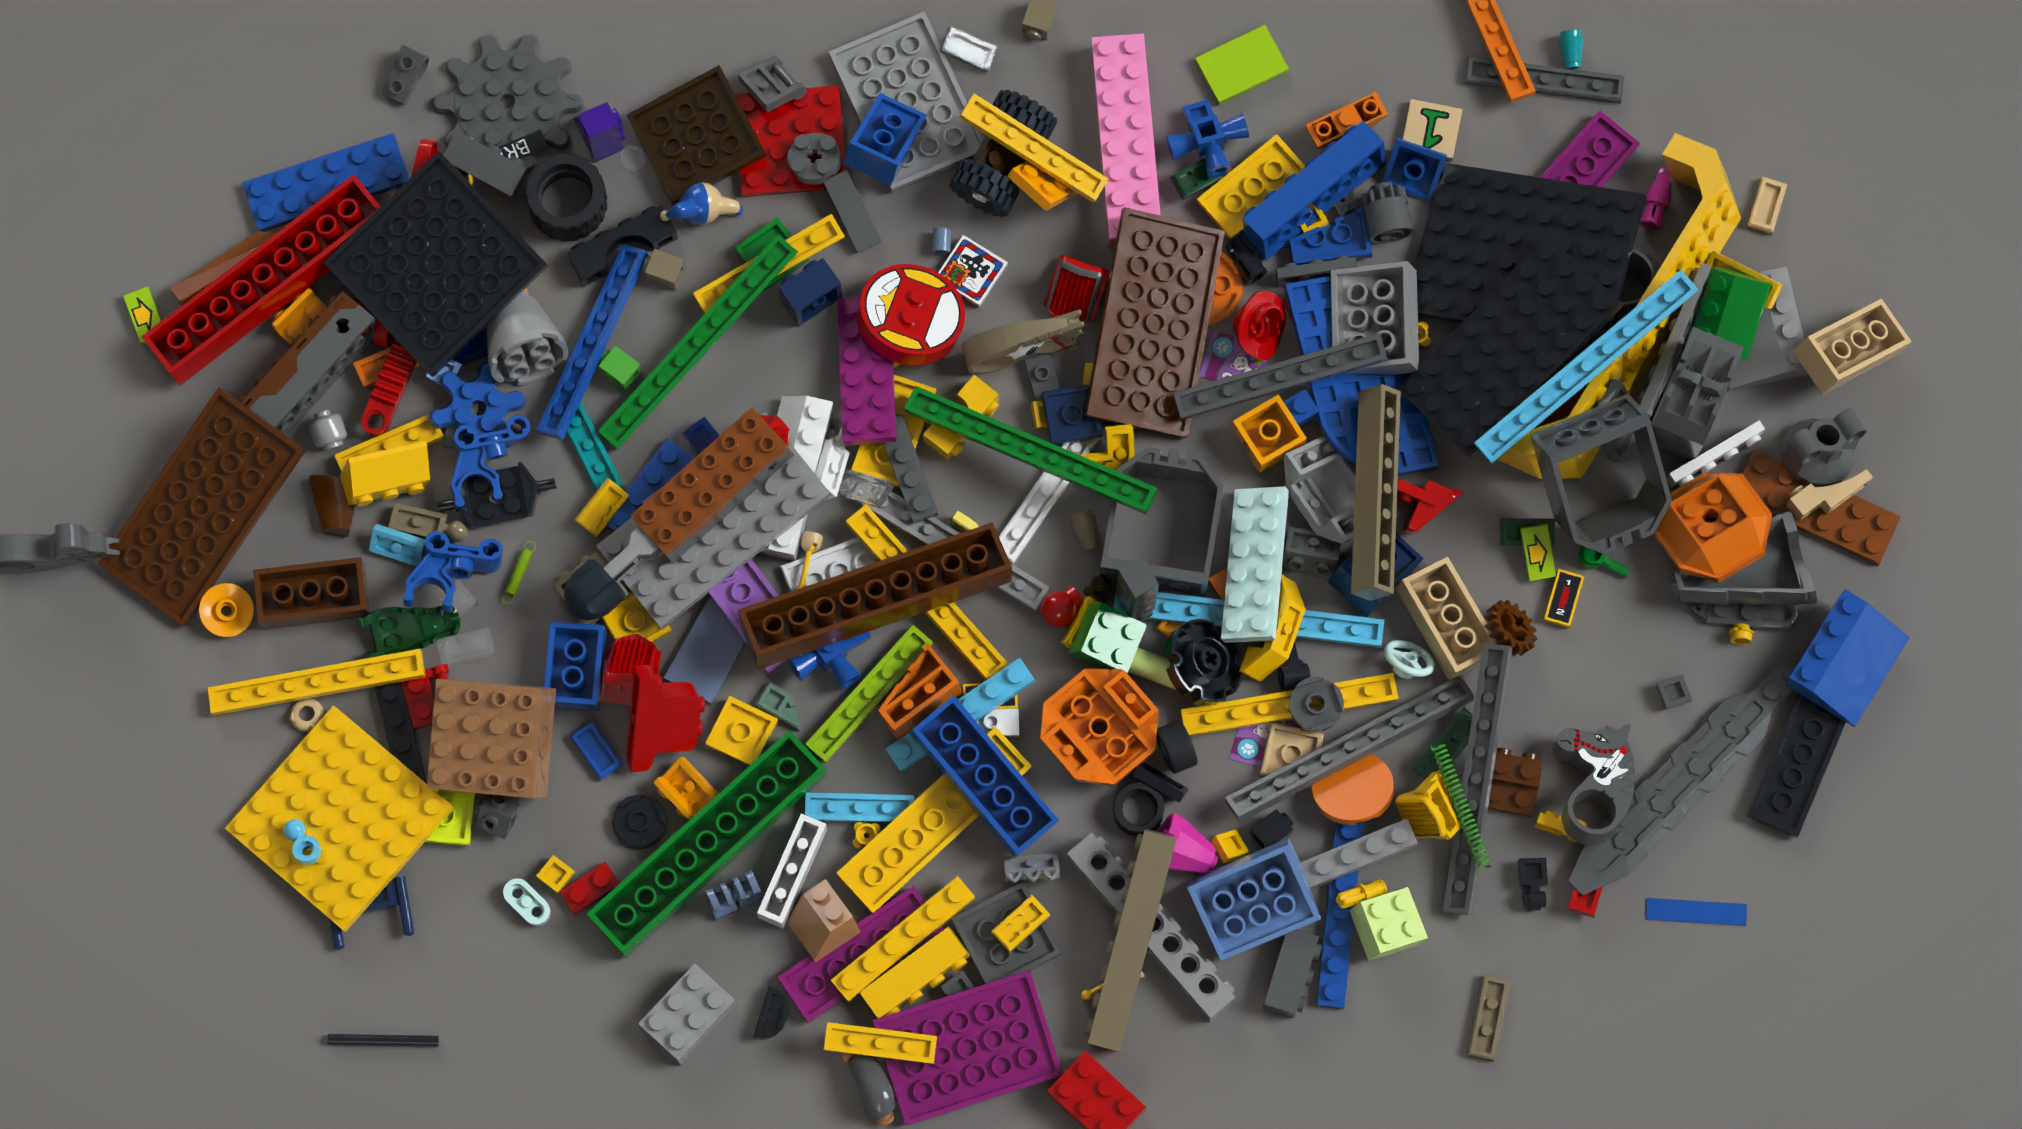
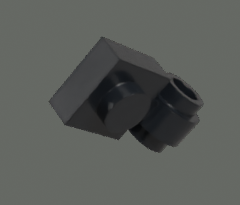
[1518,858,1548,911]

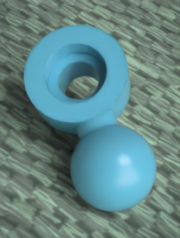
[284,819,322,865]

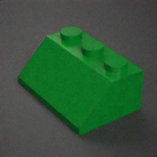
[1693,267,1772,360]

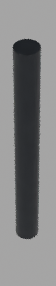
[328,1034,439,1047]

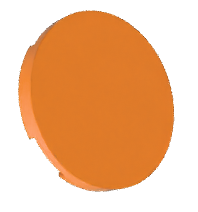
[1208,252,1243,326]
[1312,754,1394,825]

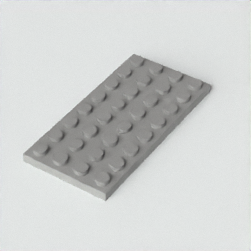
[596,412,831,629]

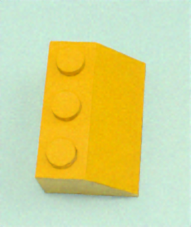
[340,441,430,507]

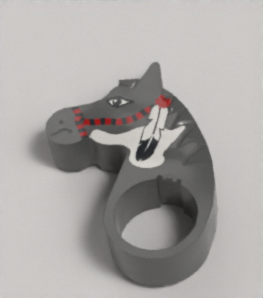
[1552,724,1635,846]

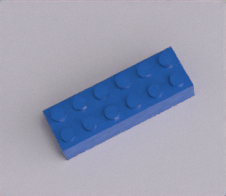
[1242,121,1386,262]
[909,695,1060,858]

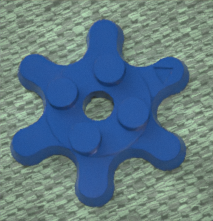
[429,362,526,453]

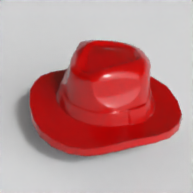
[1232,291,1286,360]

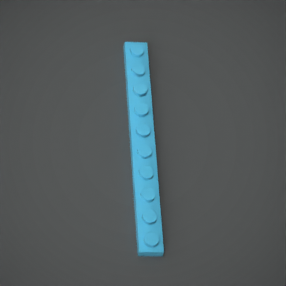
[1474,270,1699,464]
[1114,592,1384,648]

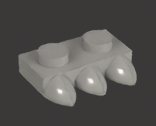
[1004,853,1060,883]

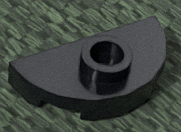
[753,985,789,1040]

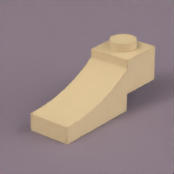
[1786,469,1873,522]

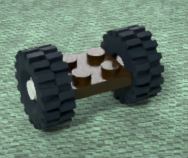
[949,90,1057,217]

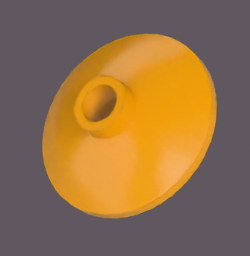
[199,583,254,637]

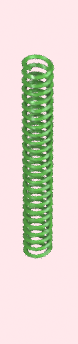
[1430,744,1492,869]

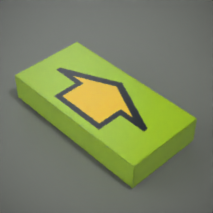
[123,286,161,345]
[1520,523,1556,581]

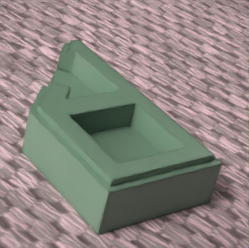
[755,682,801,731]

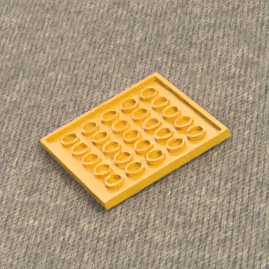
[225,705,454,932]

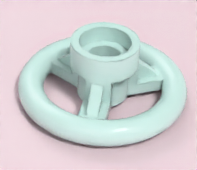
[1384,640,1435,679]

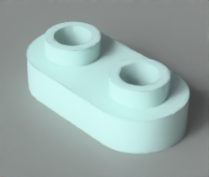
[503,878,551,926]

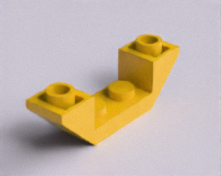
[1240,574,1306,682]

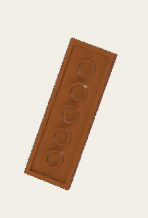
[1743,449,1901,566]

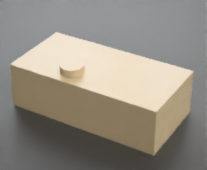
[1793,298,1912,395]
[1396,556,1497,681]

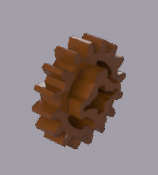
[1484,600,1537,656]

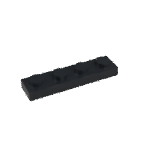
[375,682,427,783]

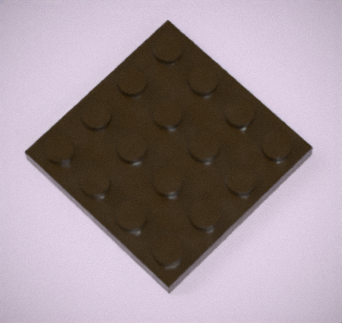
[627,65,767,205]

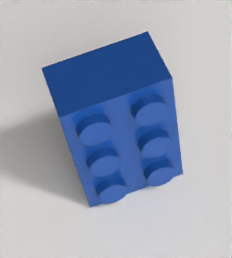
[544,622,607,711]

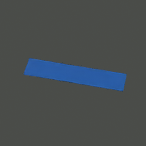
[1646,898,1747,926]

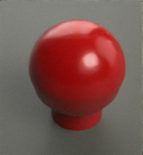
[1040,586,1084,628]

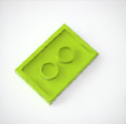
[1195,25,1289,105]

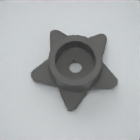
[1332,188,1359,217]

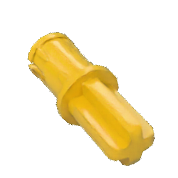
[1336,879,1387,909]

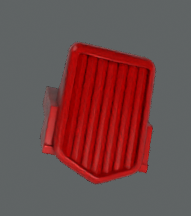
[1397,479,1464,534]
[600,634,662,705]

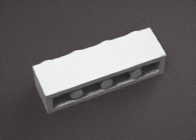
[757,814,827,929]

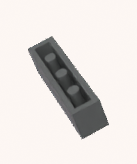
[1115,557,1159,622]

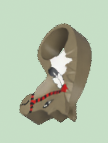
[961,310,1085,374]

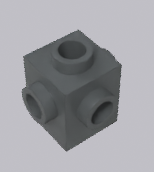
[474,794,520,839]

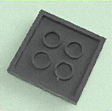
[951,881,1062,984]

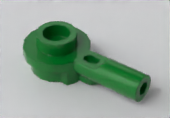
[1578,546,1630,578]

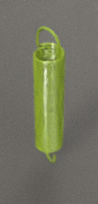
[502,541,536,605]

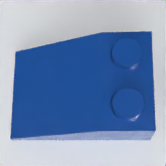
[843,93,927,186]

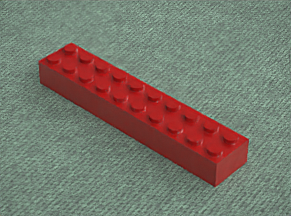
[141,174,381,386]

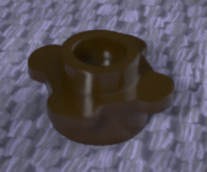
[1083,575,1116,604]

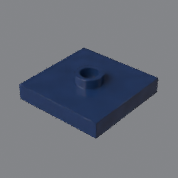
[1041,384,1103,445]

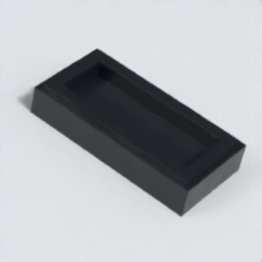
[1132,762,1189,803]

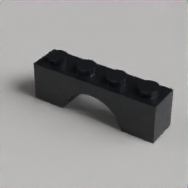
[568,205,678,287]

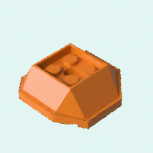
[1653,472,1772,583]
[1040,668,1159,786]

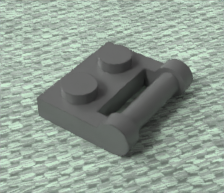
[738,56,807,113]

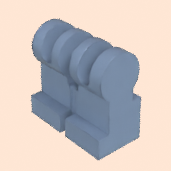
[705,870,764,921]

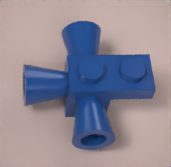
[1166,99,1249,178]
[787,632,871,690]

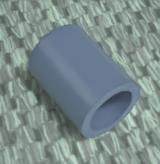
[932,227,951,256]

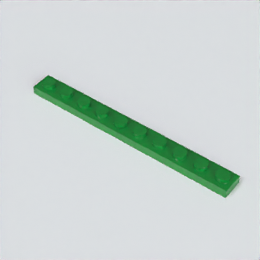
[598,234,798,449]
[904,386,1158,515]

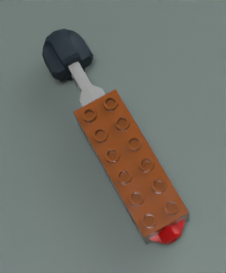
[564,407,794,620]

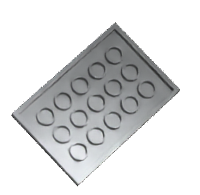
[828,11,984,192]

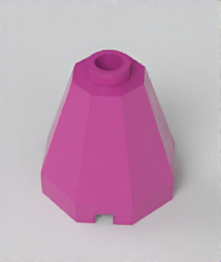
[1158,813,1218,874]

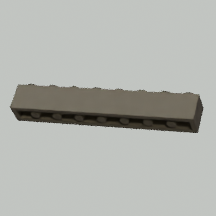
[1351,384,1401,601]
[1084,829,1177,1052]

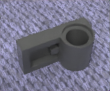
[381,45,429,104]

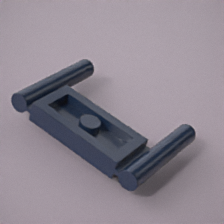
[329,876,414,950]

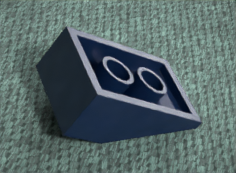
[1327,533,1424,617]

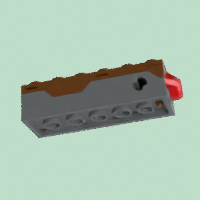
[238,291,377,435]

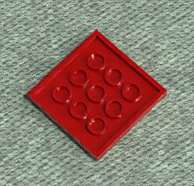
[735,85,846,197]

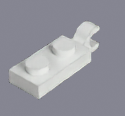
[815,427,850,499]

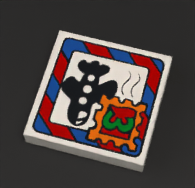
[938,235,1008,307]

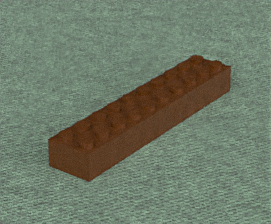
[738,522,1012,670]

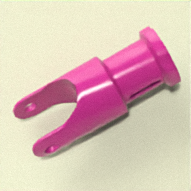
[1639,168,1671,230]

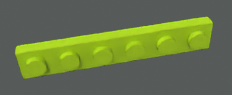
[805,625,933,764]

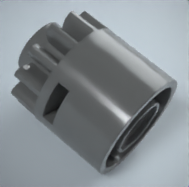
[1361,182,1414,244]

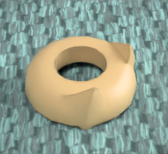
[289,698,325,733]

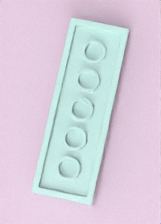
[1221,486,1289,643]

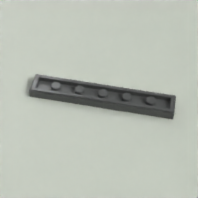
[1464,56,1624,104]

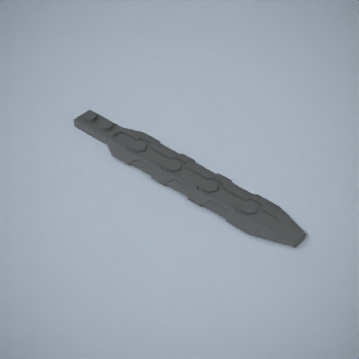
[1568,656,1797,896]

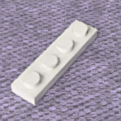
[1666,420,1765,488]

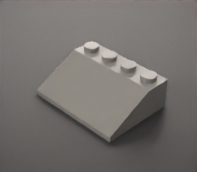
[1331,261,1419,375]
[1728,267,1808,391]

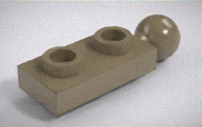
[388,503,468,542]

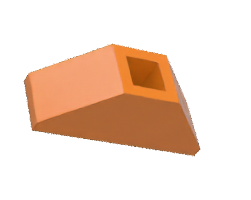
[1305,92,1388,149]

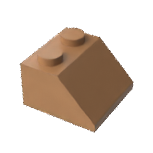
[787,879,861,963]

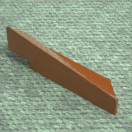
[170,231,275,306]

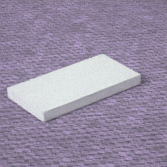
[780,538,878,592]

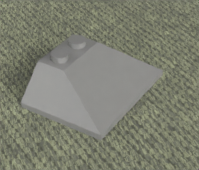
[1283,436,1401,544]

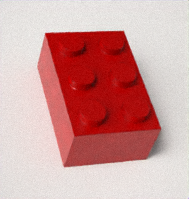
[1047,1051,1146,1129]

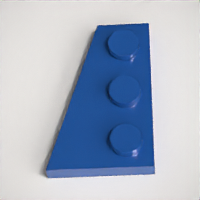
[1289,206,1373,265]

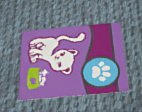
[1199,330,1268,381]
[1230,719,1294,767]

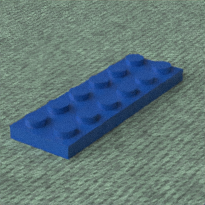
[242,133,409,232]

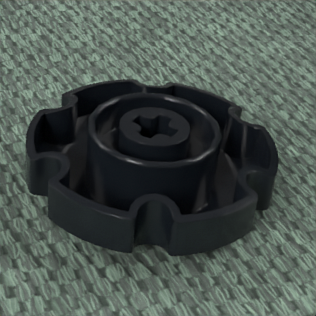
[1164,619,1243,706]

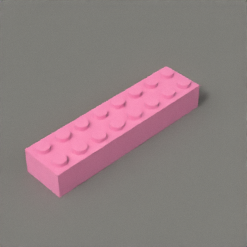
[1091,33,1161,248]

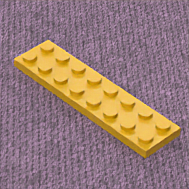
[836,726,1032,913]

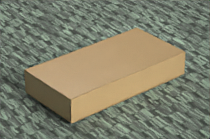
[1747,176,1788,235]

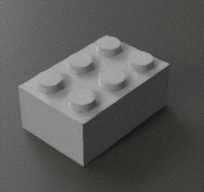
[638,963,737,1065]

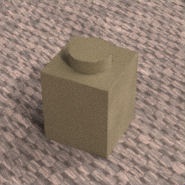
[1022,0,1057,40]
[643,249,686,291]

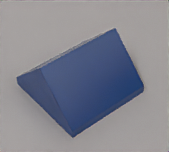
[1382,138,1447,202]

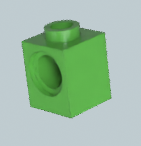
[599,346,642,392]

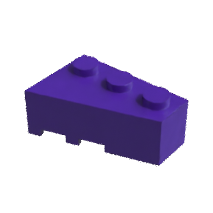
[574,102,626,163]

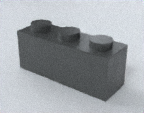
[443,130,529,198]
[1263,929,1322,1018]

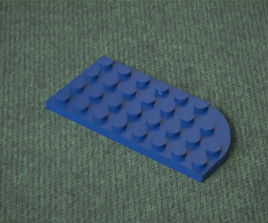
[1284,276,1439,476]

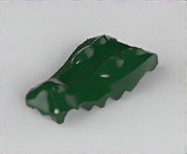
[355,605,460,659]

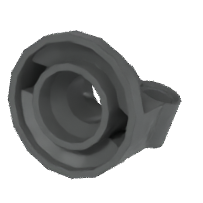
[1781,408,1867,487]

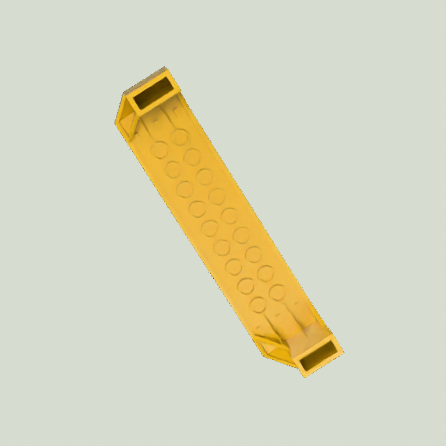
[1498,133,1741,479]

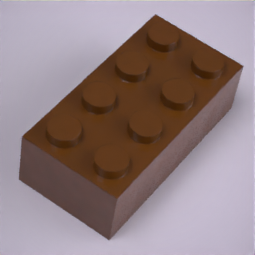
[253,557,369,629]

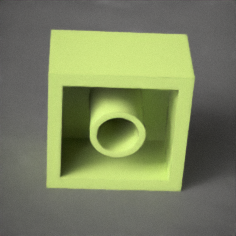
[1349,887,1428,961]

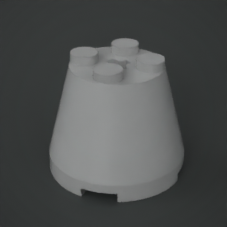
[486,290,568,386]

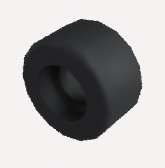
[1156,720,1198,774]

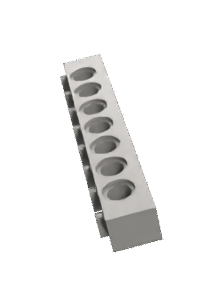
[1066,832,1235,1022]

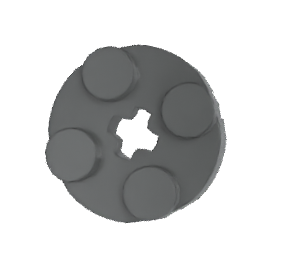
[788,133,842,185]
[1289,677,1344,732]

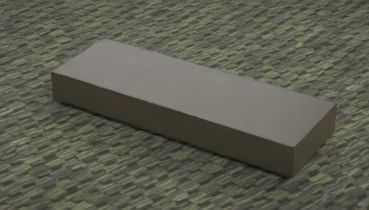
[1467,975,1511,1061]

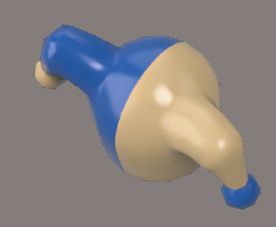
[660,182,743,226]

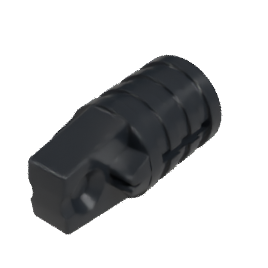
[1224,236,1267,285]

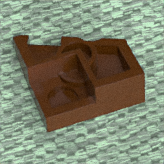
[309,475,356,537]

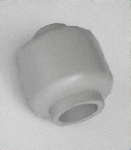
[308,410,347,451]

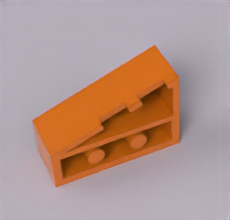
[878,643,963,740]

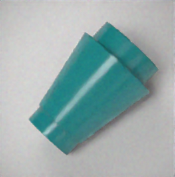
[1558,30,1584,69]

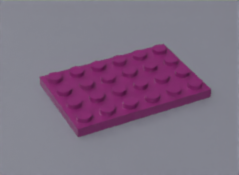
[872,970,1063,1126]

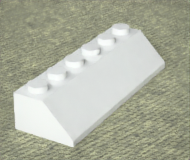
[759,396,834,561]

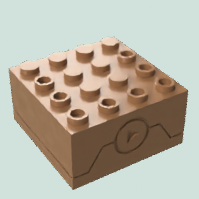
[427,679,556,798]

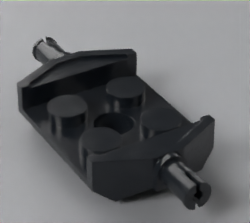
[437,462,557,529]

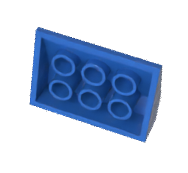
[1784,589,1910,727]

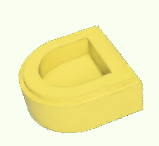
[951,511,979,532]

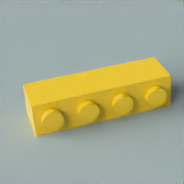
[859,927,970,1018]

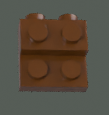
[1488,748,1543,817]

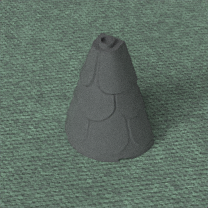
[1670,511,1817,605]

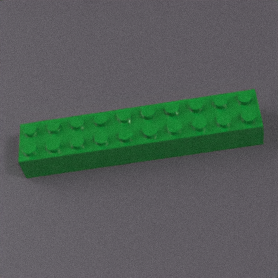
[587,730,827,959]

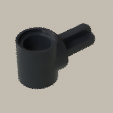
[1278,641,1311,690]

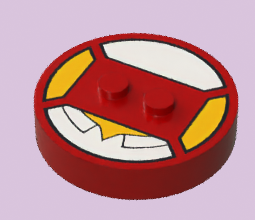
[856,264,965,366]

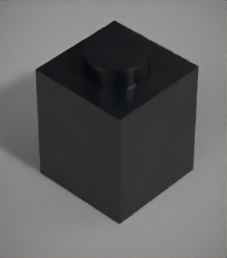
[1250,809,1294,849]

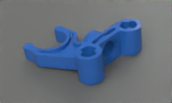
[449,415,530,509]
[403,531,503,612]

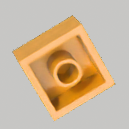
[1231,394,1307,473]

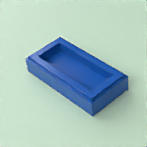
[570,721,623,781]

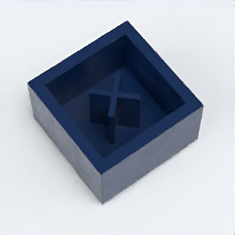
[779,258,842,327]

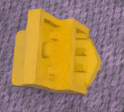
[1395,770,1461,840]

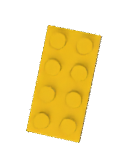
[1196,134,1305,240]
[851,375,937,488]

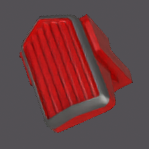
[1043,254,1110,324]

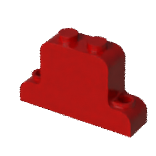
[625,665,705,772]

